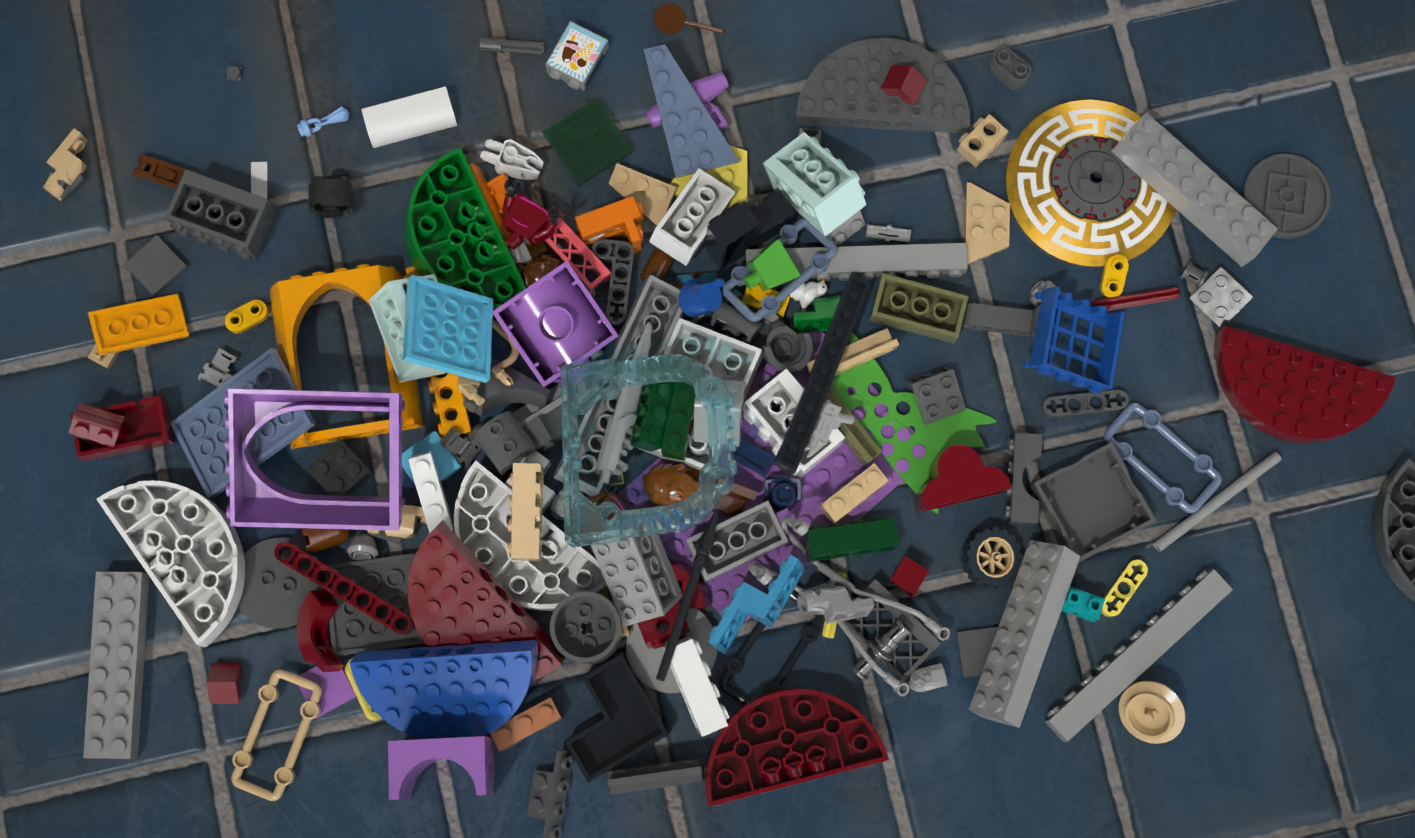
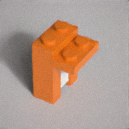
[575,196,644,254]

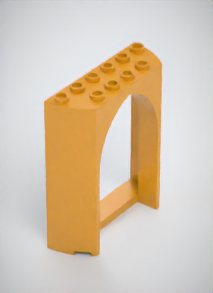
[270,264,424,449]

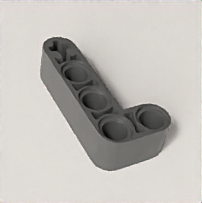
[592,239,634,330]
[963,303,1040,337]

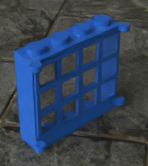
[1023,286,1125,393]

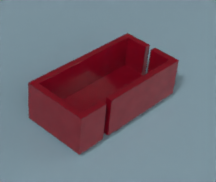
[70,396,174,462]

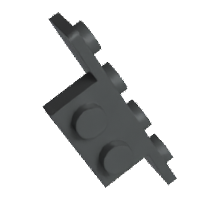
[527,750,573,838]

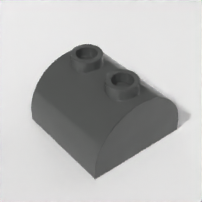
[709,300,762,345]
[474,411,538,475]

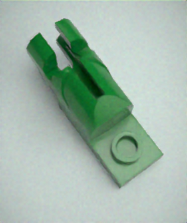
[793,295,859,333]

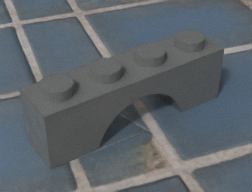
[1004,432,1042,526]

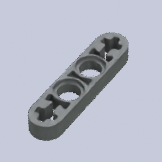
[1041,390,1129,418]

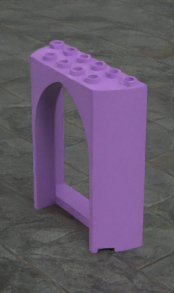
[225,388,405,531]

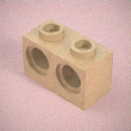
[957,114,1009,168]

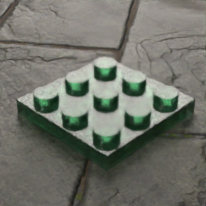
[543,98,633,187]

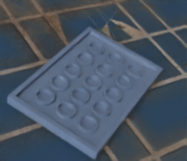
[170,348,315,499]

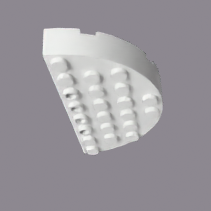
[454,461,608,611]
[97,480,245,647]

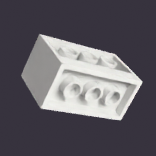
[743,369,845,479]

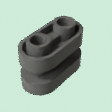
[988,47,1031,90]

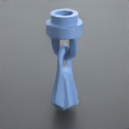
[297,106,349,137]

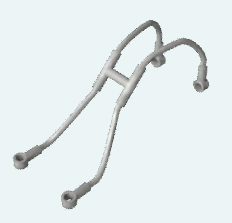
[748,517,950,696]

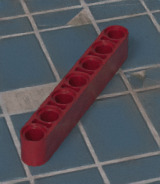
[274,542,414,635]

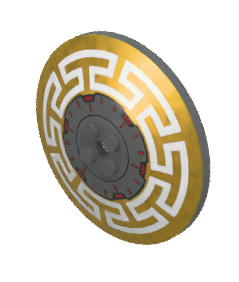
[1004,100,1176,269]

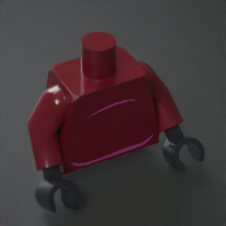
[502,179,566,250]

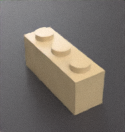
[820,463,889,524]

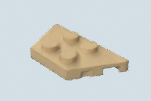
[964,182,1010,266]

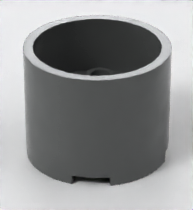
[550,591,623,664]

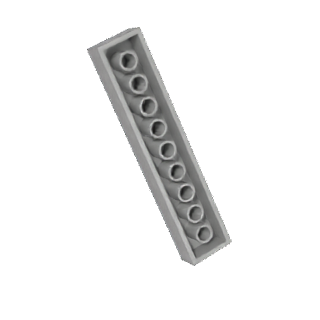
[553,275,682,496]

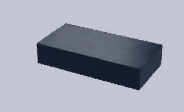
[726,437,776,478]

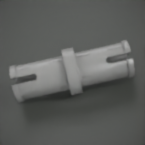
[866,223,911,243]

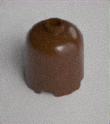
[301,528,350,554]

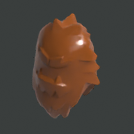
[642,463,713,511]

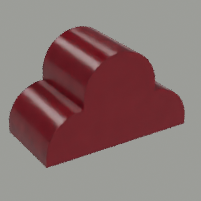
[915,445,1012,513]

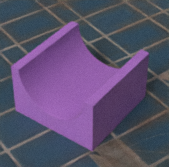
[492,261,618,387]
[388,736,495,800]

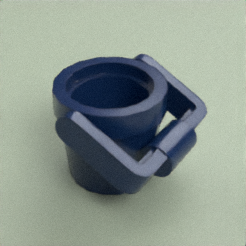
[764,475,801,512]

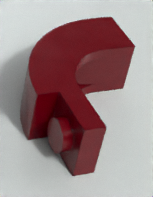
[297,590,344,672]

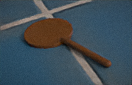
[654,3,724,34]

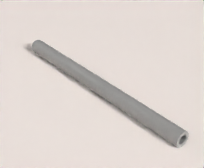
[1153,451,1282,552]

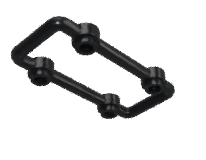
[719,591,824,705]

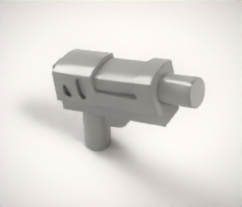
[807,400,854,449]

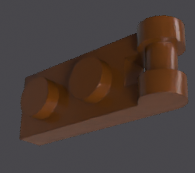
[132,154,196,190]

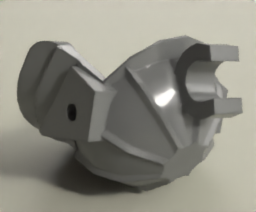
[761,321,813,372]

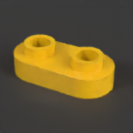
[1099,254,1129,298]
[225,300,269,334]

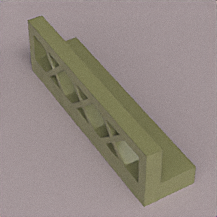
[824,387,882,466]

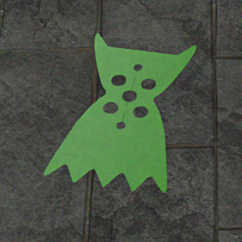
[830,333,997,514]

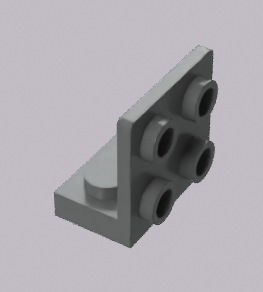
[905,365,966,425]

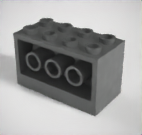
[164,169,277,260]

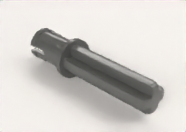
[480,36,545,54]

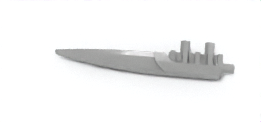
[596,322,652,484]

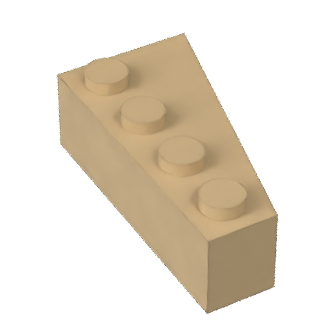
[507,463,544,561]

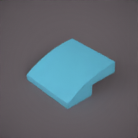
[402,431,462,484]

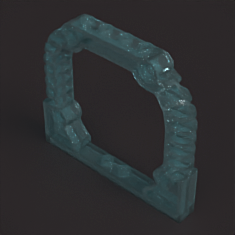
[561,354,737,547]

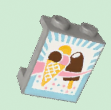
[545,21,609,91]

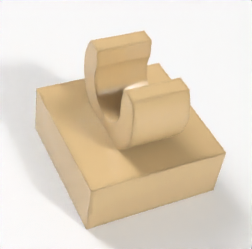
[88,344,120,369]

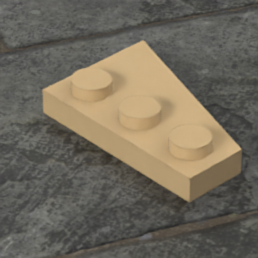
[609,163,678,225]

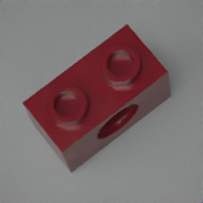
[638,602,691,649]

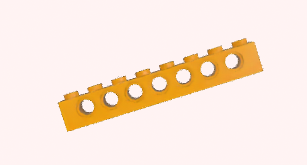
[403,266,472,438]

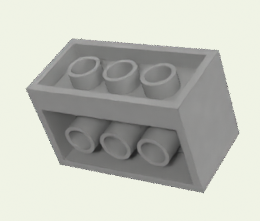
[590,512,683,627]

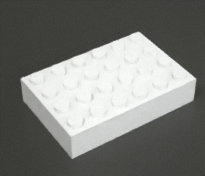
[627,318,763,477]

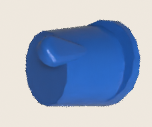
[678,278,725,317]

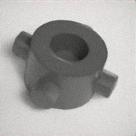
[226,66,242,81]

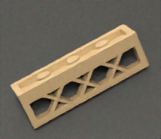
[806,328,899,376]

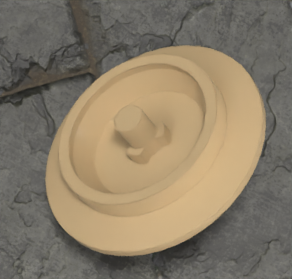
[1119,681,1186,744]

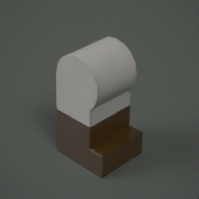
[508,241,548,266]

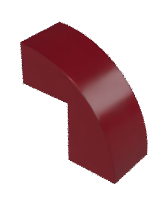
[669,559,712,608]

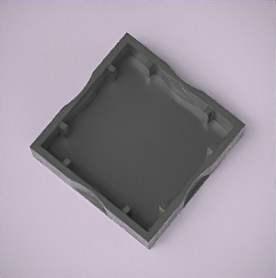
[1029,442,1156,563]

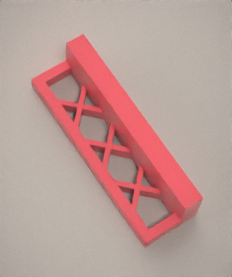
[545,214,611,291]

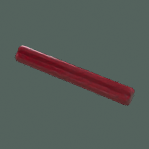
[1093,286,1180,311]

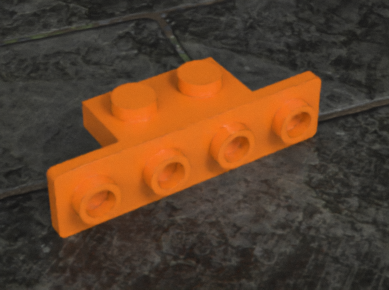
[469,163,512,241]

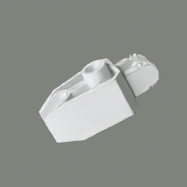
[480,139,544,180]

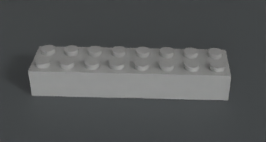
[1111,112,1278,267]
[969,540,1080,728]
[83,572,149,759]

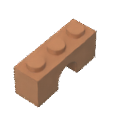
[490,697,563,752]

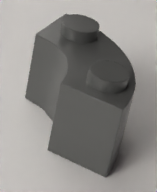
[523,403,581,452]

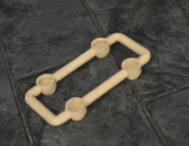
[231,669,322,801]

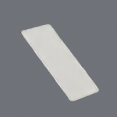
[251,162,267,198]

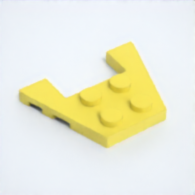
[670,145,747,209]

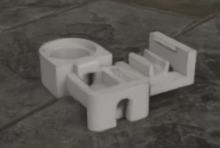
[198,348,240,387]

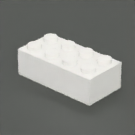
[649,168,735,266]
[662,636,729,737]

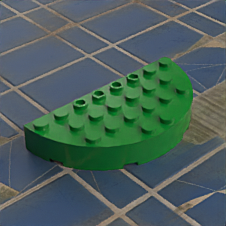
[404,148,526,317]

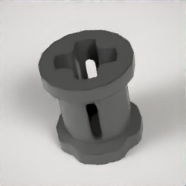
[1179,261,1209,288]

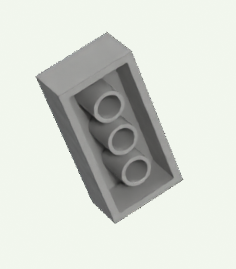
[686,501,788,584]

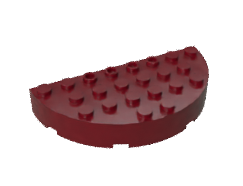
[1214,326,1396,444]
[407,520,566,680]
[705,688,889,807]

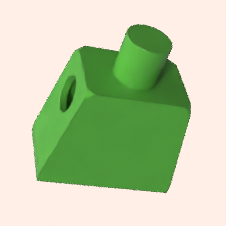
[743,239,800,291]

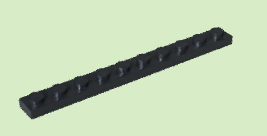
[773,273,872,474]

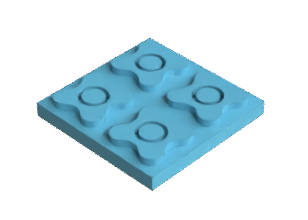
[403,275,493,383]

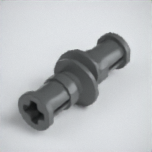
[851,618,913,681]

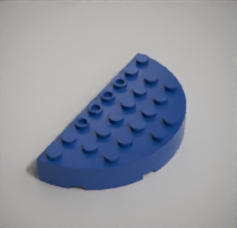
[349,640,538,739]

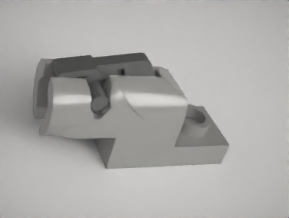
[797,583,875,624]

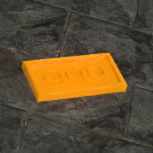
[88,293,189,356]

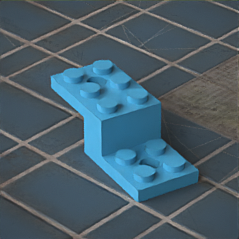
[709,555,806,654]

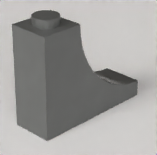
[463,359,551,417]

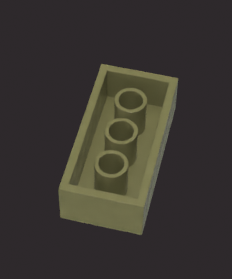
[869,273,969,344]

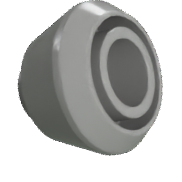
[347,533,378,561]

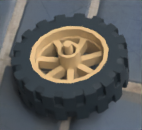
[961,527,1023,588]

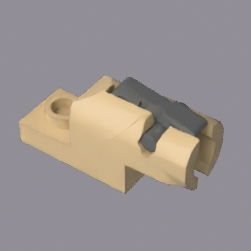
[42,128,87,201]
[367,505,427,544]

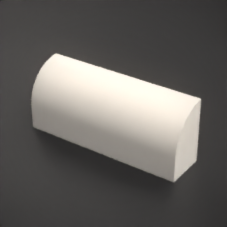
[361,86,457,148]

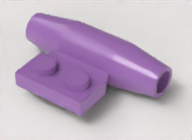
[645,72,729,131]

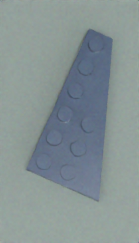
[643,44,739,178]

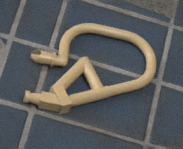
[457,319,519,406]

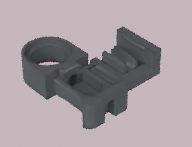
[440,423,485,468]

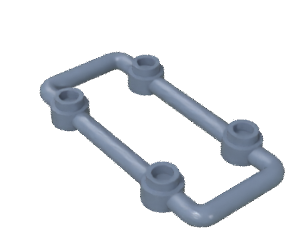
[722,218,837,322]
[1104,403,1222,514]

